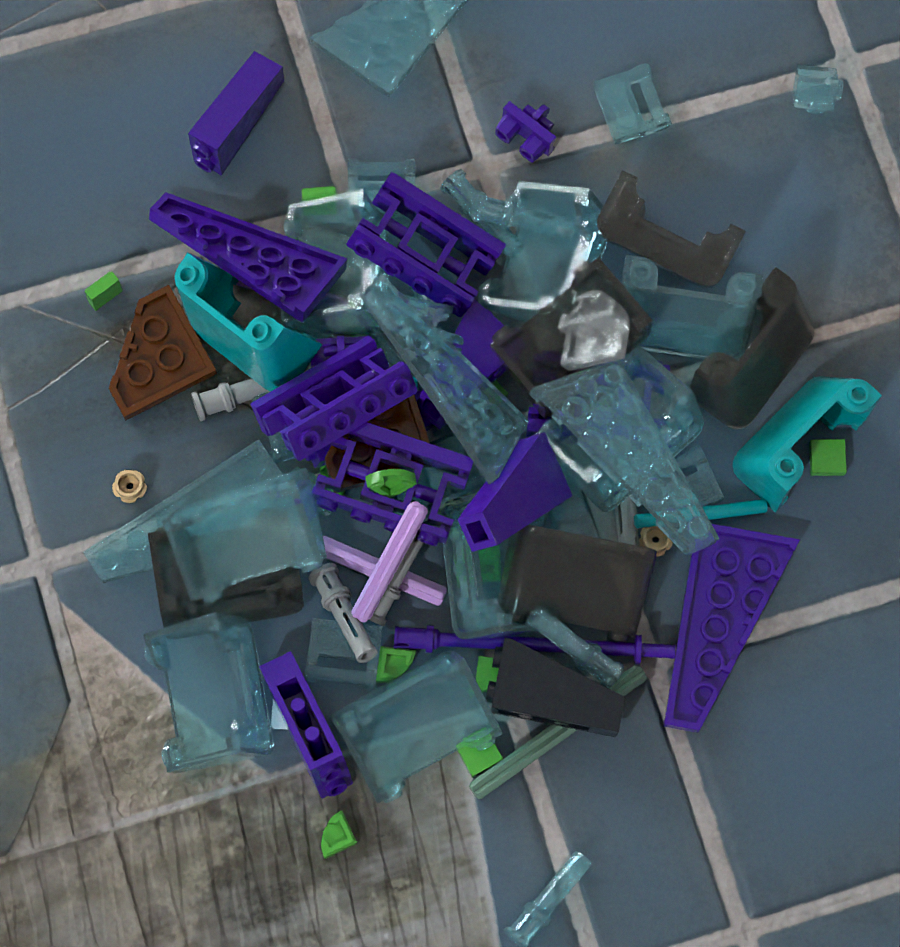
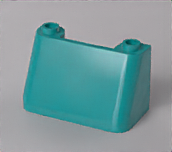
[175,253,322,392]
[732,376,882,513]

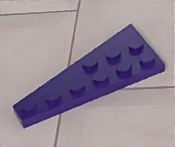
[149,192,348,323]
[663,521,800,733]

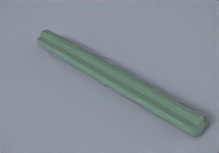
[469,665,647,799]

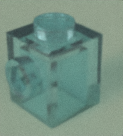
[792,64,843,114]

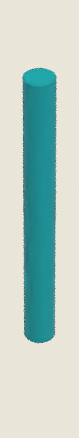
[634,499,768,529]

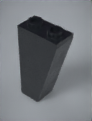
[485,638,625,737]

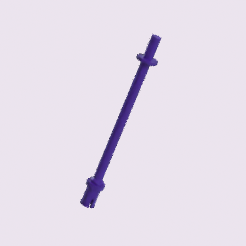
[394,625,675,665]

